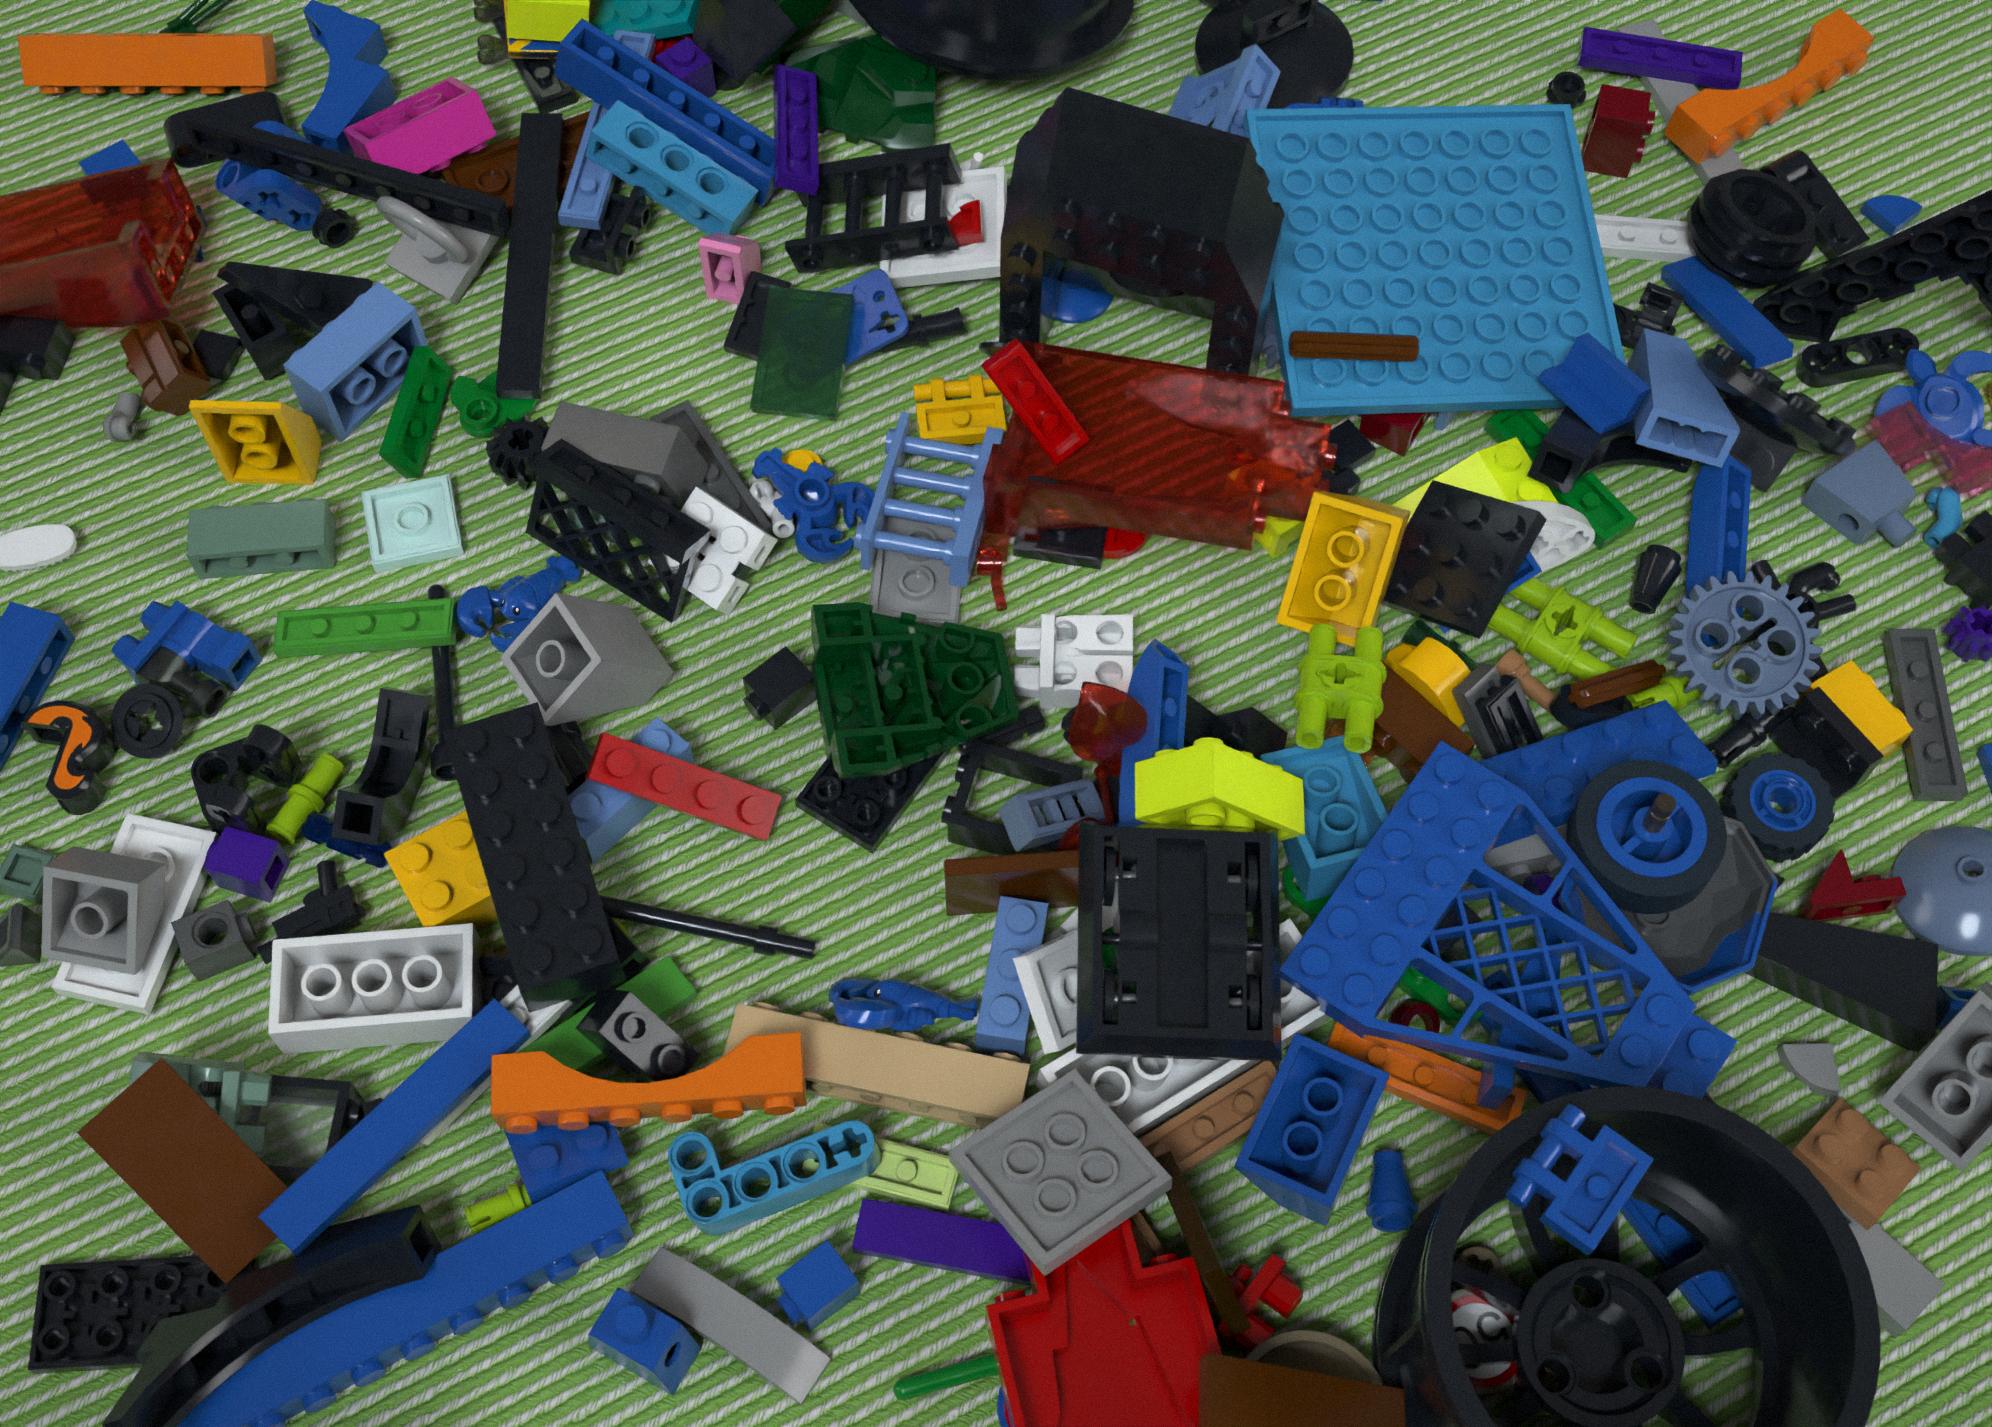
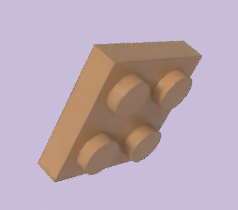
[1791,1098,1921,1231]

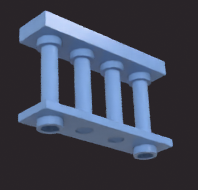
[854,412,1004,588]

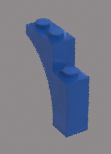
[301,0,397,156]

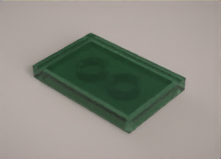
[750,286,855,421]

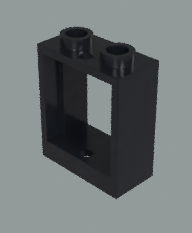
[941,740,1083,855]

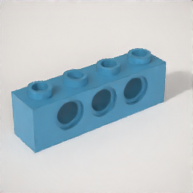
[585,100,759,236]

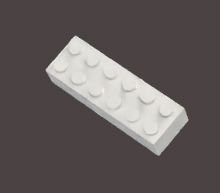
[1035,918,1331,1139]

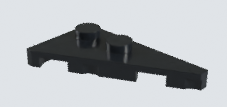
[217,261,373,335]

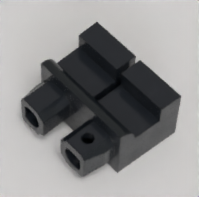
[1935,510,1992,611]

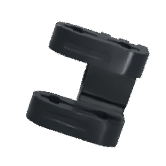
[191,724,303,837]

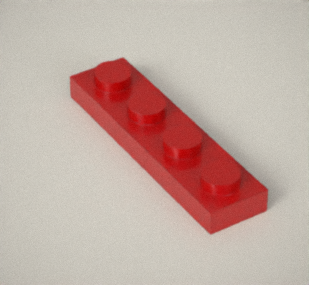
[585,733,782,841]

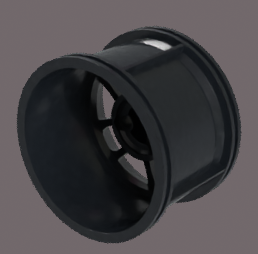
[1372,1086,1880,1427]

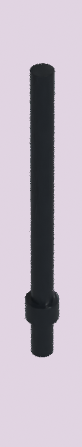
[599,895,816,960]

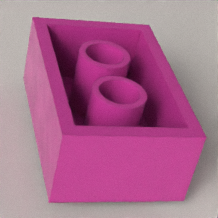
[343,76,497,175]

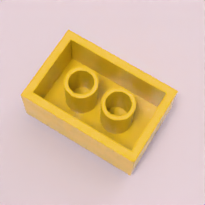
[383,810,498,931]

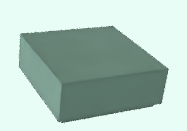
[0,843,57,904]

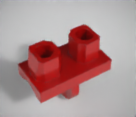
[1210,1253,1303,1353]

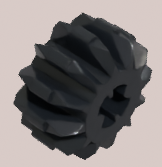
[486,413,550,490]

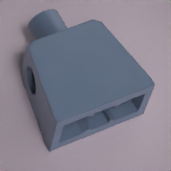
[1801,439,1917,548]

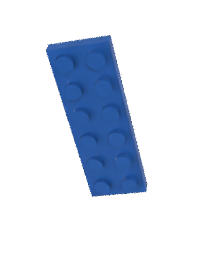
[1477,700,1718,849]

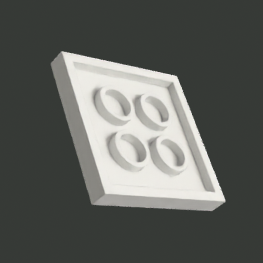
[880,166,1007,288]

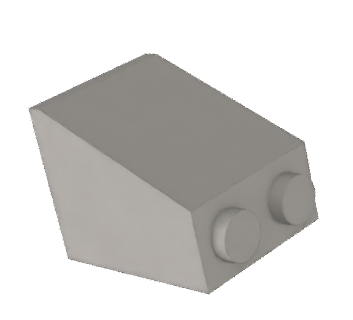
[500,592,674,726]

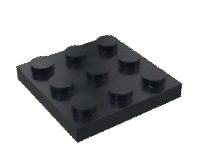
[1382,480,1547,639]

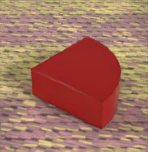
[949,200,984,246]
[1103,513,1154,559]

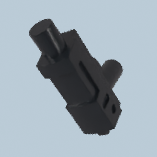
[257,860,366,964]

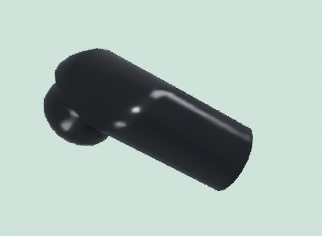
[1787,562,1841,594]

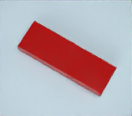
[981,338,1091,466]

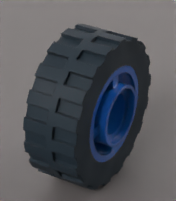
[1720,753,1835,863]

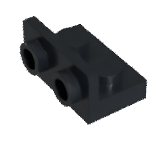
[1769,686,1884,801]

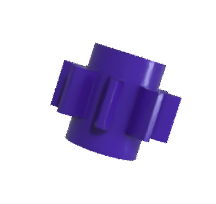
[1942,605,1992,663]

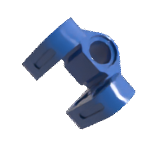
[215,121,323,231]

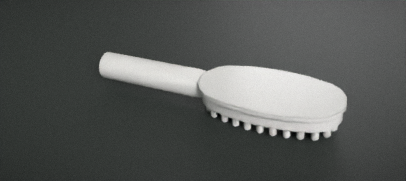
[0,524,77,572]

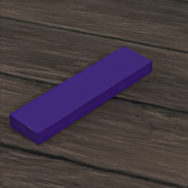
[1578,27,1743,90]
[773,64,819,196]
[852,1198,1031,1286]

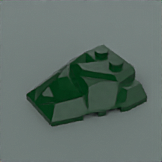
[780,32,937,153]
[811,602,1019,778]

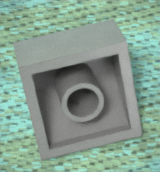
[41,846,166,975]

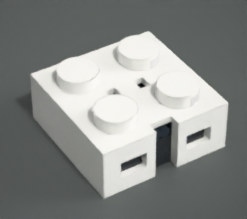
[648,487,778,615]

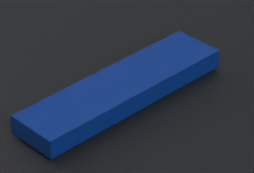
[1661,255,1794,369]

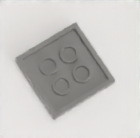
[949,1069,1172,1276]

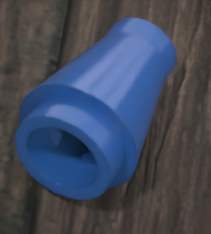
[1366,1151,1418,1232]

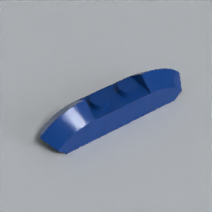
[1685,454,1752,647]
[1119,639,1189,871]

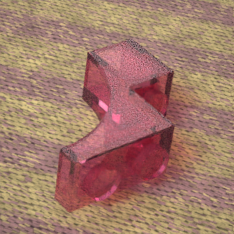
[1863,400,1992,499]

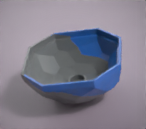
[1558,816,1778,996]

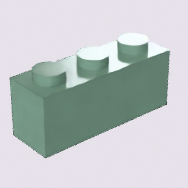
[186,498,336,579]

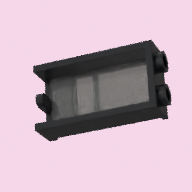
[204,1075,366,1188]

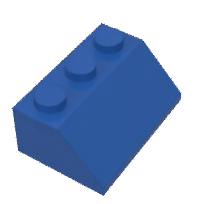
[1234,1033,1390,1226]

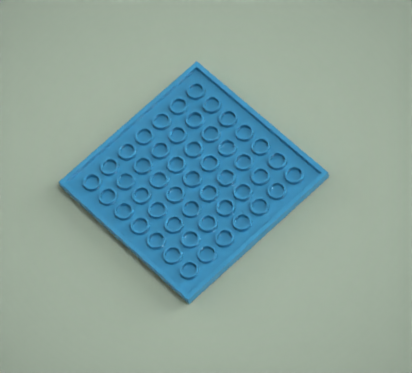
[1243,104,1626,417]

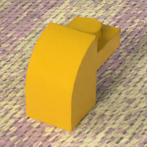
[1383,637,1471,728]

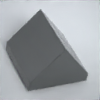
[0,903,42,967]

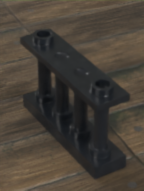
[785,143,961,273]

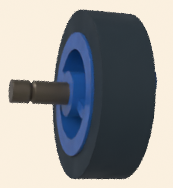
[1566,760,1727,914]

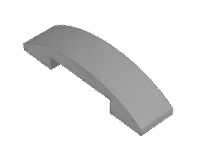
[630,1247,831,1406]

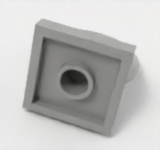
[376,196,500,305]

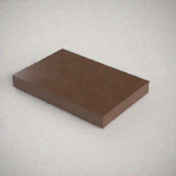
[944,850,1079,916]

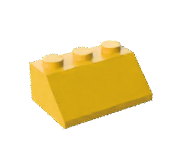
[1276,491,1411,647]

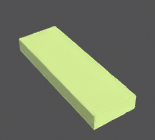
[802,1122,959,1213]

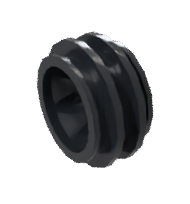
[1687,169,1816,289]

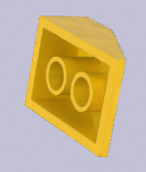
[189,400,322,485]

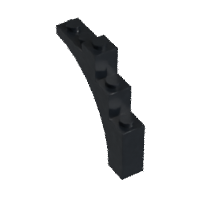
[102,1204,442,1427]

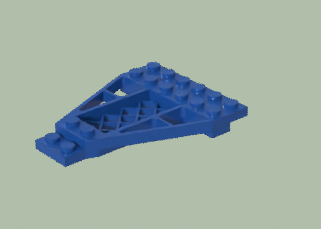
[1280,741,1738,1099]

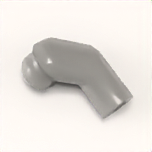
[103,392,141,442]

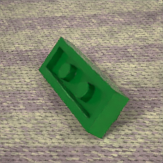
[378,345,454,479]

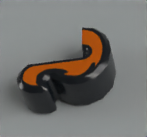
[21,700,115,815]

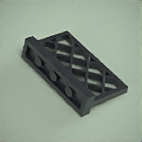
[526,439,711,623]

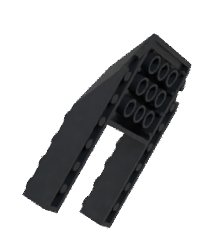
[999,87,1285,419]

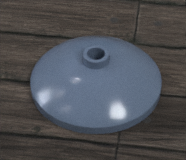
[1891,826,1992,956]

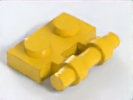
[913,374,1007,445]

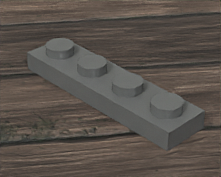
[650,400,773,535]
[1883,629,1968,801]

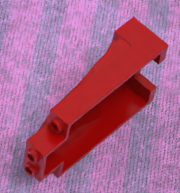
[985,1218,1222,1427]

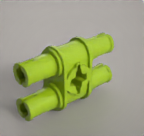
[1487,577,1639,680]
[1293,623,1387,753]

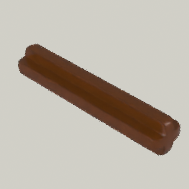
[1288,331,1419,362]
[1567,659,1666,709]

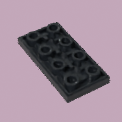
[795,748,952,854]
[28,1256,255,1374]

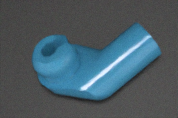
[1924,486,1963,550]

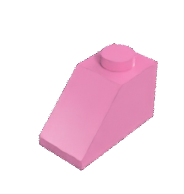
[698,232,762,305]

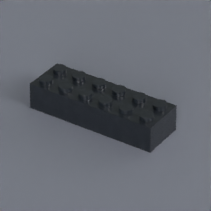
[443,702,626,1013]

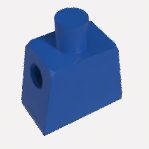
[588,1288,701,1396]

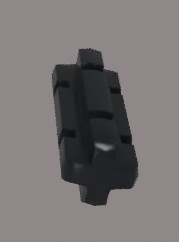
[957,706,1045,756]

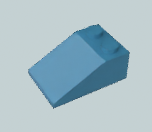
[1260,735,1388,902]

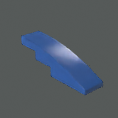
[1477,931,1562,1110]

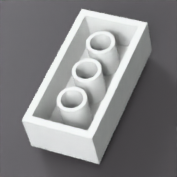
[268,923,484,1054]

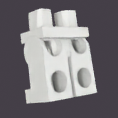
[1014,614,1133,709]

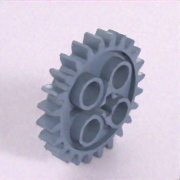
[1665,571,1823,720]

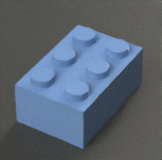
[283,281,428,442]

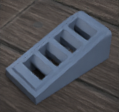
[999,778,1109,851]

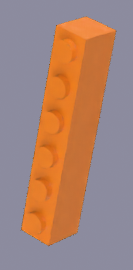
[17,33,278,94]

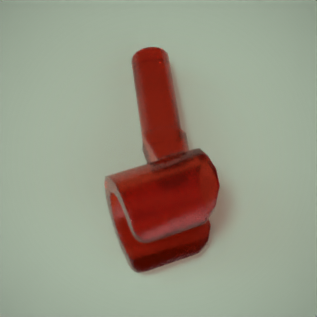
[977,550,1007,612]

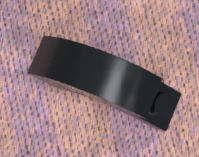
[331,687,432,846]

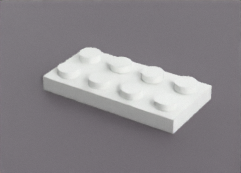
[51,813,220,1015]

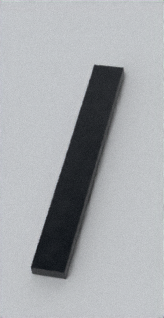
[184,109,510,238]
[495,113,565,399]

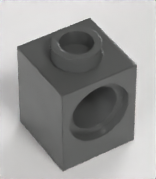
[171,900,257,982]

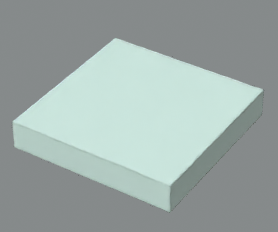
[361,474,465,573]

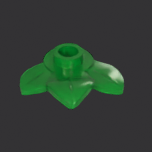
[450,370,537,438]

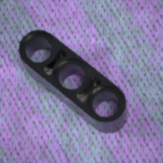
[163,91,288,168]

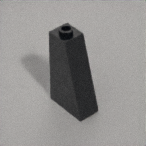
[1745,912,1938,1052]

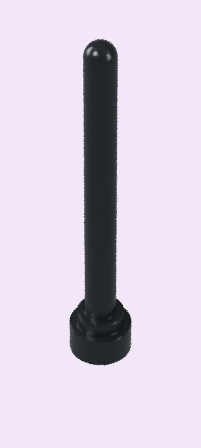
[428,584,457,781]

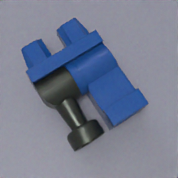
[112,600,262,718]

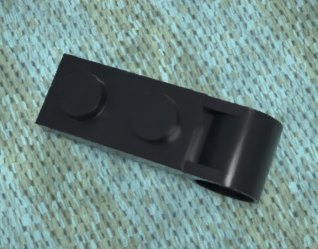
[1759,150,1870,260]

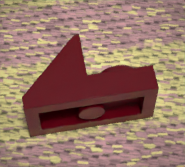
[1795,850,1907,922]

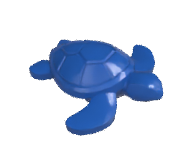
[1874,349,1992,471]

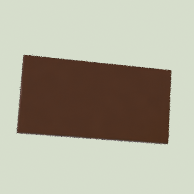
[77,1057,288,1284]
[1199,1352,1406,1427]

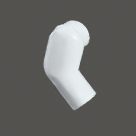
[749,480,795,538]

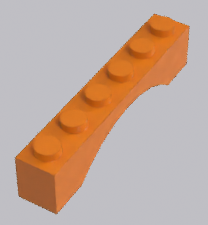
[1664,8,1875,164]
[491,1032,807,1134]

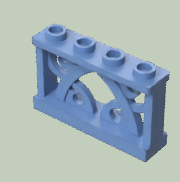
[1168,44,1281,137]

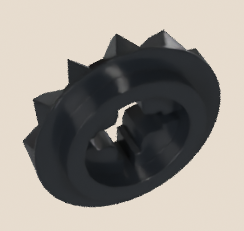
[111,684,187,759]

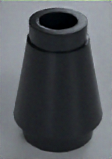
[1629,544,1682,614]

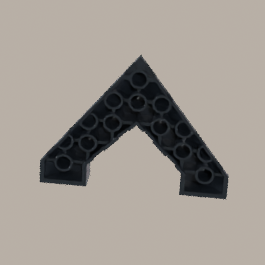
[1753,189,1992,343]

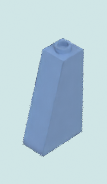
[1628,328,1740,468]

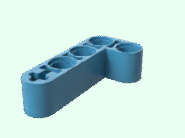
[668,1120,881,1236]

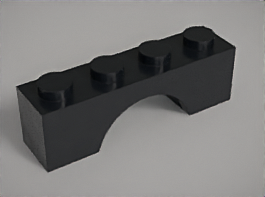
[1058,258,1215,320]

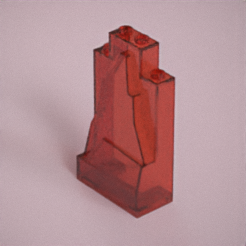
[0,157,207,328]
[983,341,1338,551]

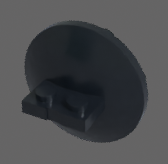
[1194,0,1354,109]
[1698,343,1857,493]

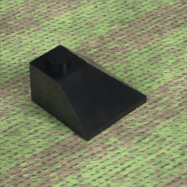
[692,0,798,86]

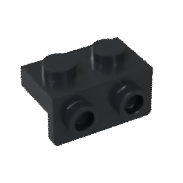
[569,185,651,275]

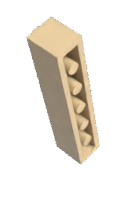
[722,1002,1030,1130]

